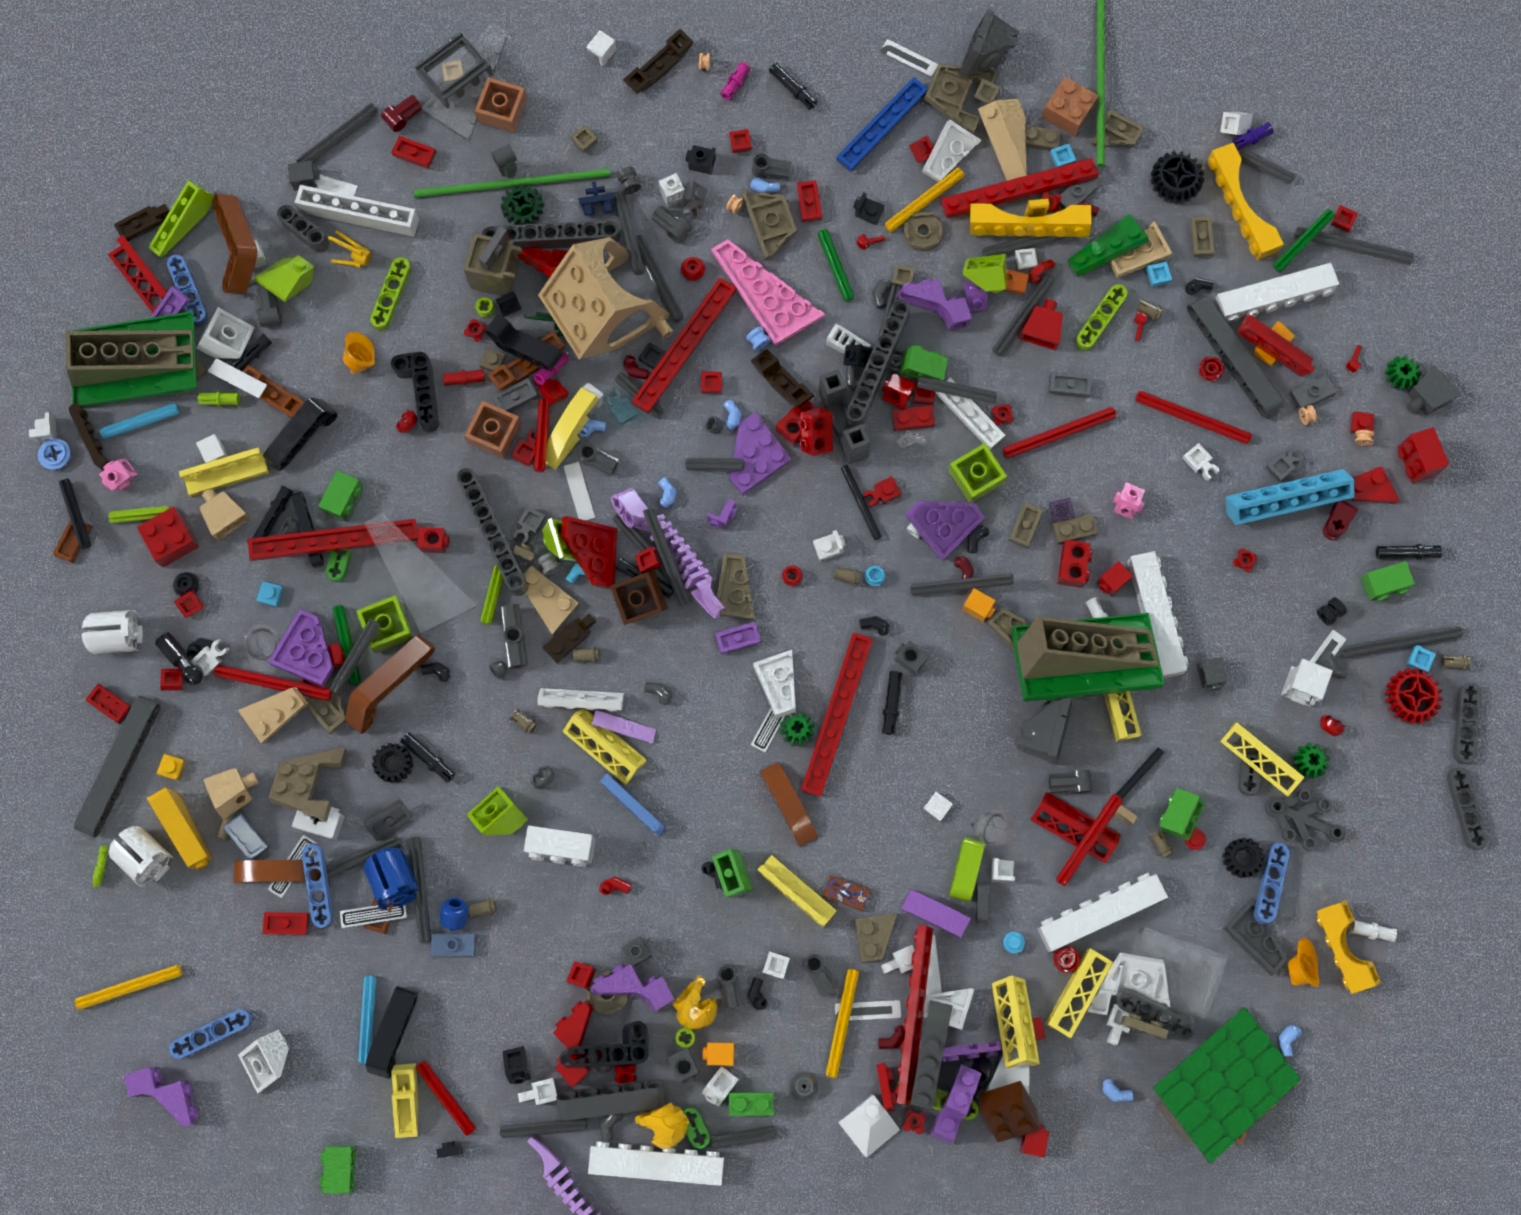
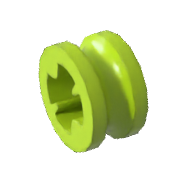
[475,297,494,318]
[676,1028,696,1048]

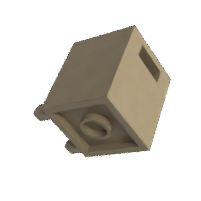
[463,233,523,296]

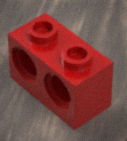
[776,401,816,447]
[799,407,833,456]
[1057,539,1093,588]

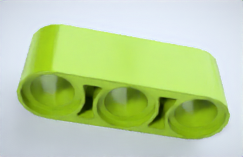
[949,837,985,902]

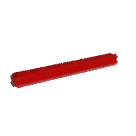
[1135,391,1252,444]
[1002,407,1116,459]
[214,665,332,701]

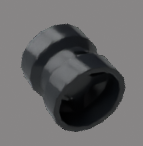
[1317,597,1347,626]

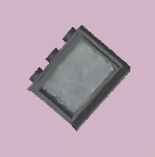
[415,33,493,109]

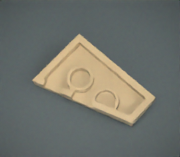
[1109,221,1172,278]
[518,565,579,636]
[238,687,308,743]

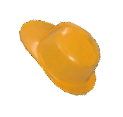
[343,331,375,374]
[1288,937,1320,987]

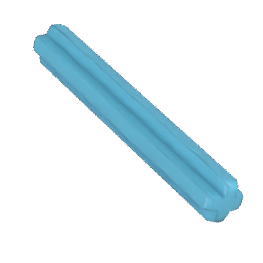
[99,403,180,440]
[358,976,376,1064]

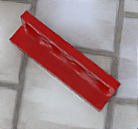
[108,235,167,313]
[1237,314,1315,377]
[1031,792,1121,863]

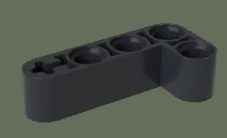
[485,314,563,372]
[391,352,439,432]
[263,397,338,471]
[365,986,418,1079]
[560,1021,649,1068]

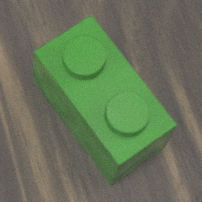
[899,345,948,381]
[318,470,363,521]
[1361,561,1415,602]
[1160,788,1206,841]
[712,849,753,898]
[729,1092,774,1116]
[319,1146,356,1193]

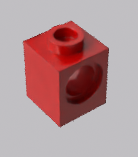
[881,374,916,410]
[417,527,450,553]
[1097,561,1133,596]
[1020,1124,1049,1158]

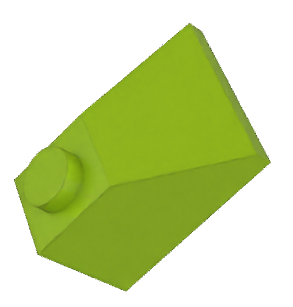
[963,254,1007,293]
[254,255,314,302]
[542,518,577,562]
[466,786,528,836]

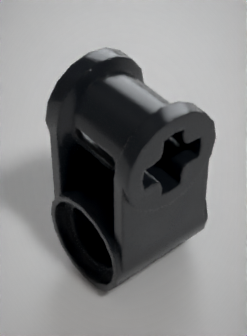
[969,1056,992,1100]

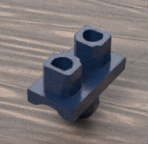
[578,182,615,216]

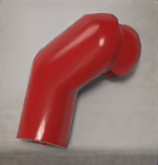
[1029,259,1055,283]
[599,877,632,895]

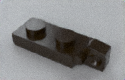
[114,204,170,242]
[543,613,596,663]

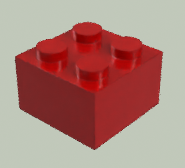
[1397,427,1449,484]
[137,507,199,567]

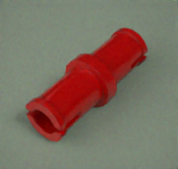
[443,369,485,386]

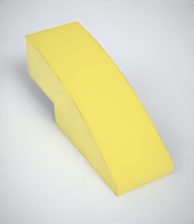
[391,1063,418,1138]

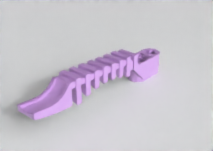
[611,488,725,619]
[527,1136,602,1215]

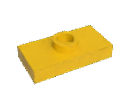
[1024,199,1049,217]

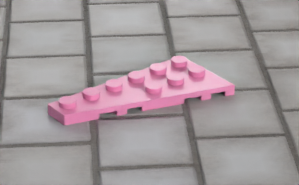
[711,239,825,347]

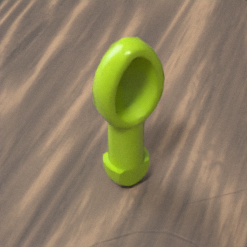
[93,845,109,888]

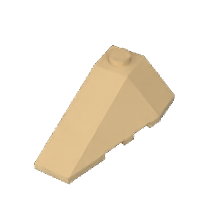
[978,99,1027,181]

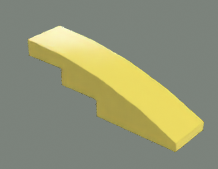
[546,387,599,470]

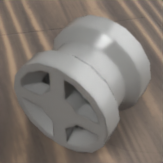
[537,552,563,576]

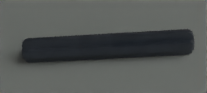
[59,478,91,550]

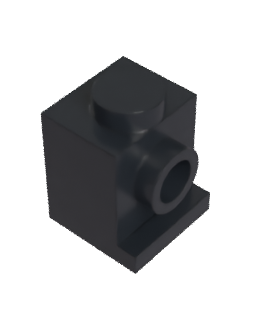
[686,145,716,175]

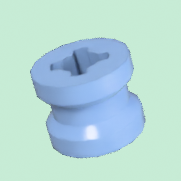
[746,326,771,352]

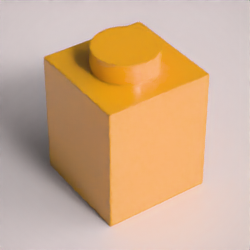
[962,588,996,622]
[703,1042,734,1066]

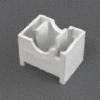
[1281,658,1333,707]

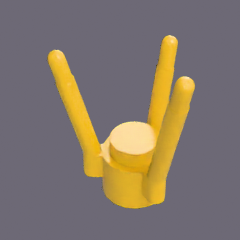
[328,230,371,268]

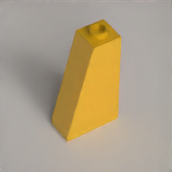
[147,787,213,870]

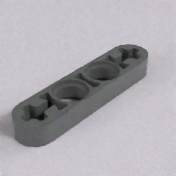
[1453,683,1481,764]
[1447,768,1488,850]
[1116,988,1196,1038]

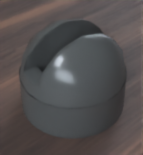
[705,416,723,434]
[489,661,507,679]

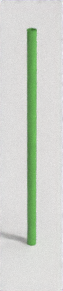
[1097,0,1105,168]
[414,169,610,198]

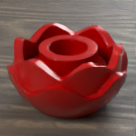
[680,257,705,281]
[1198,357,1224,381]
[396,409,417,433]
[1320,714,1346,736]
[1053,946,1081,973]

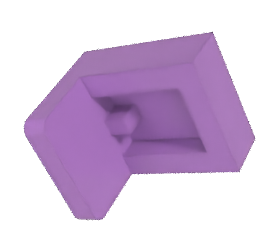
[963,281,988,312]
[707,499,738,529]

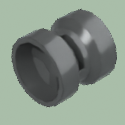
[617,167,641,194]

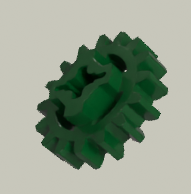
[500,184,544,225]

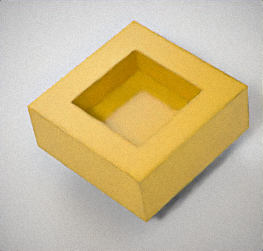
[156,754,186,781]

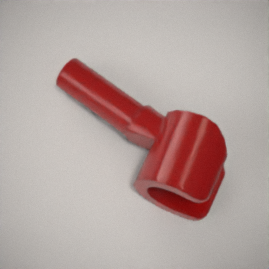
[856,234,885,250]
[1133,312,1147,341]
[1346,345,1362,373]

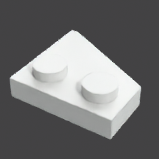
[923,988,974,1030]

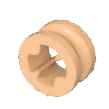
[699,53,710,71]
[726,194,744,215]
[1299,405,1317,425]
[1355,430,1374,446]

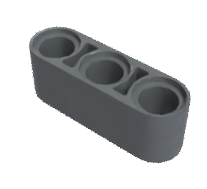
[277,205,329,252]

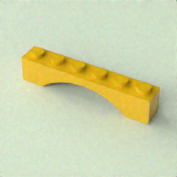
[1207,143,1284,261]
[970,204,1091,237]

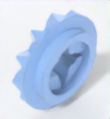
[38,438,71,471]

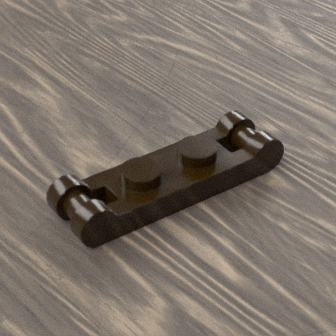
[69,403,110,471]

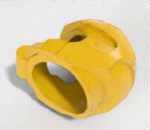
[673,975,717,1030]
[635,1102,689,1149]

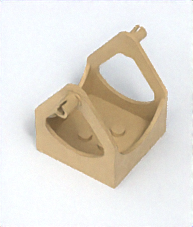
[538,237,674,359]

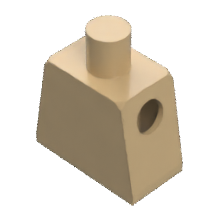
[200,489,251,541]
[203,768,259,820]

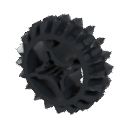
[1150,150,1205,204]

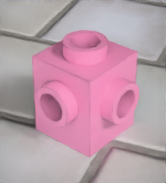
[99,458,138,491]
[1113,482,1145,519]

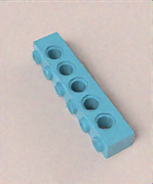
[1226,469,1354,525]

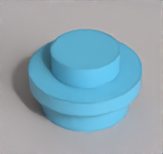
[865,566,885,586]
[1003,932,1025,954]

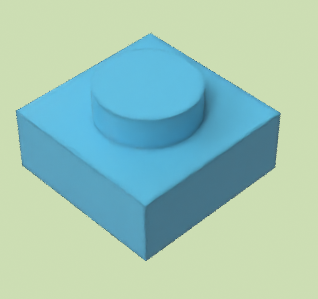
[1050,144,1076,167]
[1146,262,1172,287]
[256,581,284,607]
[1406,645,1436,673]

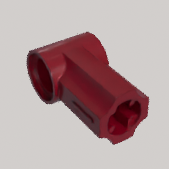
[381,95,423,132]

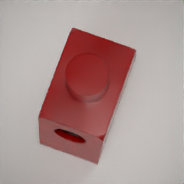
[1019,299,1063,351]

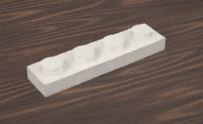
[935,377,1005,450]
[538,688,624,711]

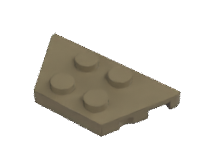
[741,190,797,261]

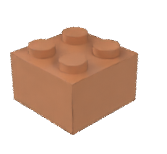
[475,77,528,133]
[1042,77,1099,137]
[464,401,522,459]

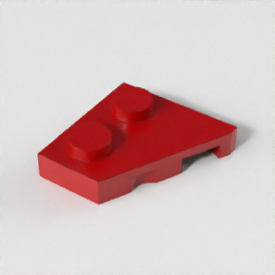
[1351,466,1400,504]

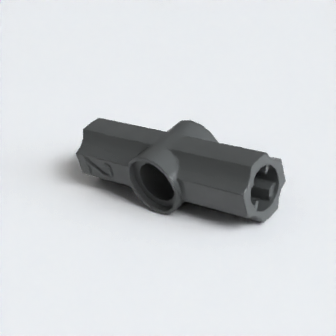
[501,604,527,669]

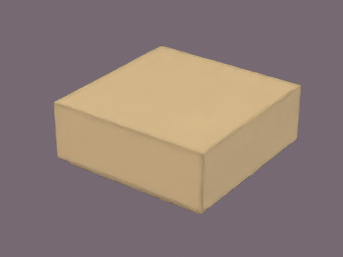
[1114,805,1137,826]

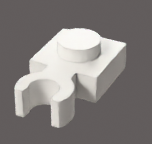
[1182,443,1219,481]
[191,639,230,676]

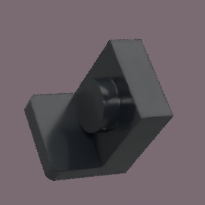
[853,192,885,225]
[843,345,875,368]
[503,1046,531,1084]

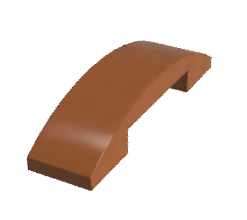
[487,330,565,391]
[243,365,305,418]
[760,762,818,847]
[234,860,320,883]

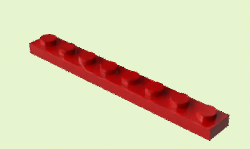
[941,158,1099,219]
[632,278,737,414]
[247,519,418,561]
[801,632,873,797]
[895,925,934,1105]

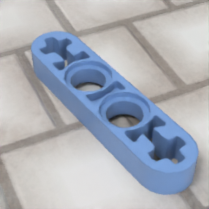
[167,255,208,326]
[599,773,666,837]
[302,843,333,928]
[1254,843,1290,925]
[169,1010,252,1059]

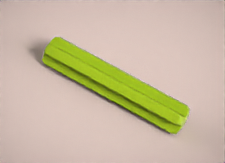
[108,506,170,523]
[480,565,506,625]

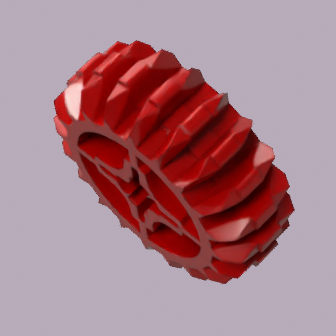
[1384,668,1444,725]

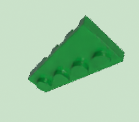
[1068,214,1149,277]

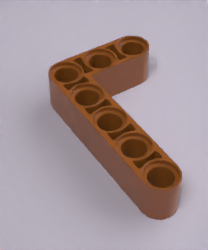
[213,194,257,295]
[345,635,435,734]

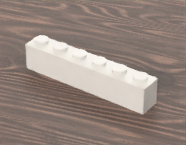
[295,185,419,237]
[1213,263,1339,323]
[1127,551,1189,679]
[1037,872,1168,952]
[588,1141,724,1186]

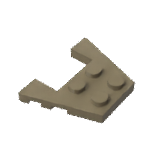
[924,64,998,134]
[268,747,347,822]

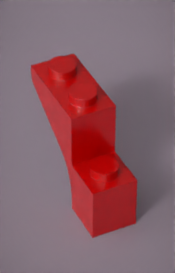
[553,1000,593,1087]

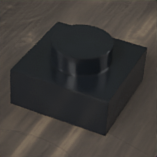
[495,291,521,317]
[638,342,666,370]
[436,1141,463,1158]

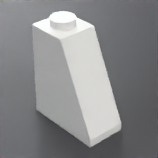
[984,1047,1029,1094]

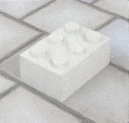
[524,826,596,867]

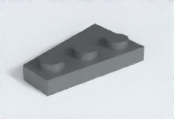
[1223,898,1288,976]

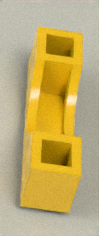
[1317,900,1381,994]

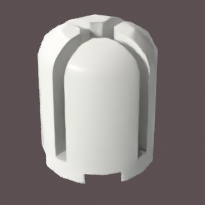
[81,610,143,654]
[108,826,173,888]

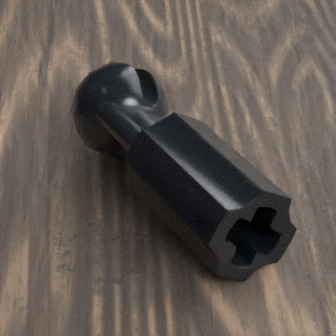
[155,632,203,685]

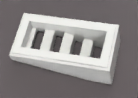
[826,324,871,354]

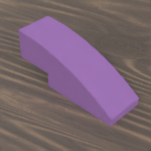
[901,890,971,939]

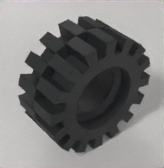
[372,743,413,783]
[1223,838,1265,878]

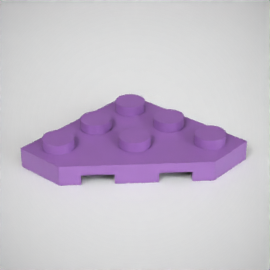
[730,412,791,496]
[905,501,985,560]
[268,609,334,688]
[942,1041,1002,1062]

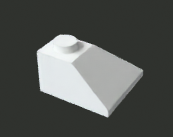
[196,307,255,358]
[238,1029,289,1094]
[838,1094,900,1158]

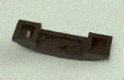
[623,29,694,94]
[751,349,814,408]

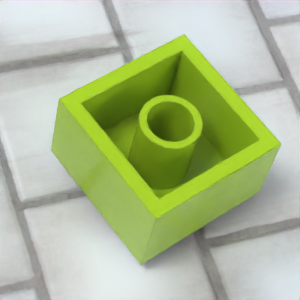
[948,443,1007,502]
[356,595,414,654]

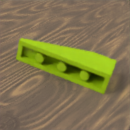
[148,180,214,258]

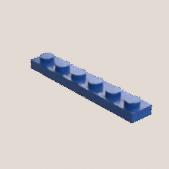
[836,77,928,172]

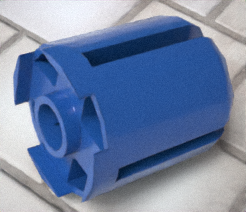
[364,848,420,910]

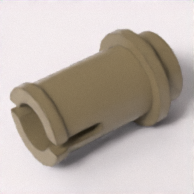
[1136,299,1163,320]
[834,567,861,585]
[573,646,600,663]
[1441,654,1471,670]
[510,709,537,734]
[216,814,237,840]
[1150,829,1174,858]
[468,898,497,918]

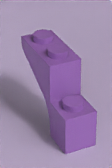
[897,279,972,331]
[590,964,675,1012]
[929,1064,982,1145]
[124,1067,198,1126]

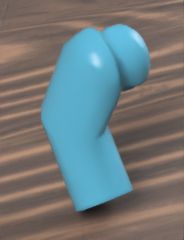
[565,563,585,584]

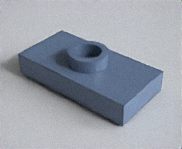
[223,813,268,860]
[431,934,476,956]

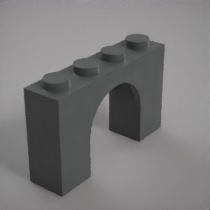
[819,369,870,464]
[910,1000,953,1109]

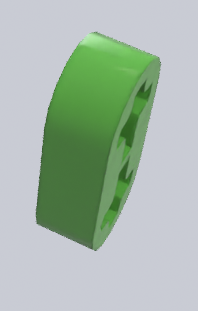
[326,549,352,582]
[683,1107,710,1149]

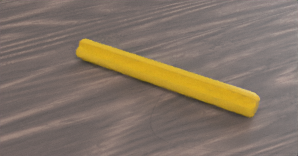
[885,168,964,232]
[75,965,182,1010]
[826,969,859,1078]

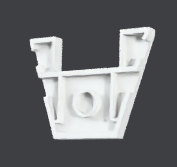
[1087,953,1172,1022]

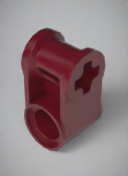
[1323,500,1358,540]

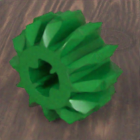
[1384,355,1422,391]
[780,711,815,747]
[1293,743,1330,779]

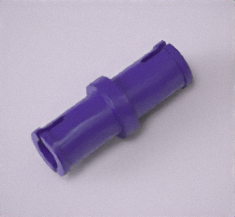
[1232,122,1274,151]

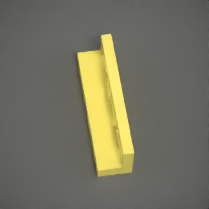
[179,447,270,497]
[1103,691,1142,742]
[562,708,647,785]
[1220,722,1304,797]
[757,855,837,928]
[1045,948,1113,1038]
[992,975,1040,1069]

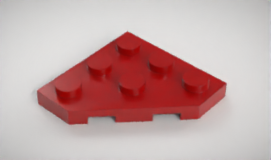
[517,247,568,278]
[561,516,617,589]

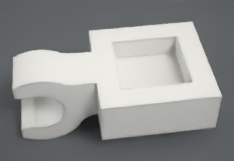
[881,945,915,974]
[1106,1004,1130,1046]
[518,1078,557,1105]

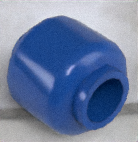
[440,897,469,931]

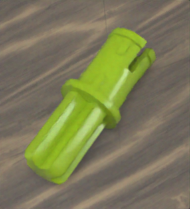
[198,391,240,407]

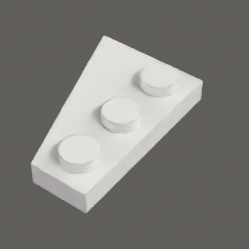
[922,120,982,182]
[753,650,796,719]

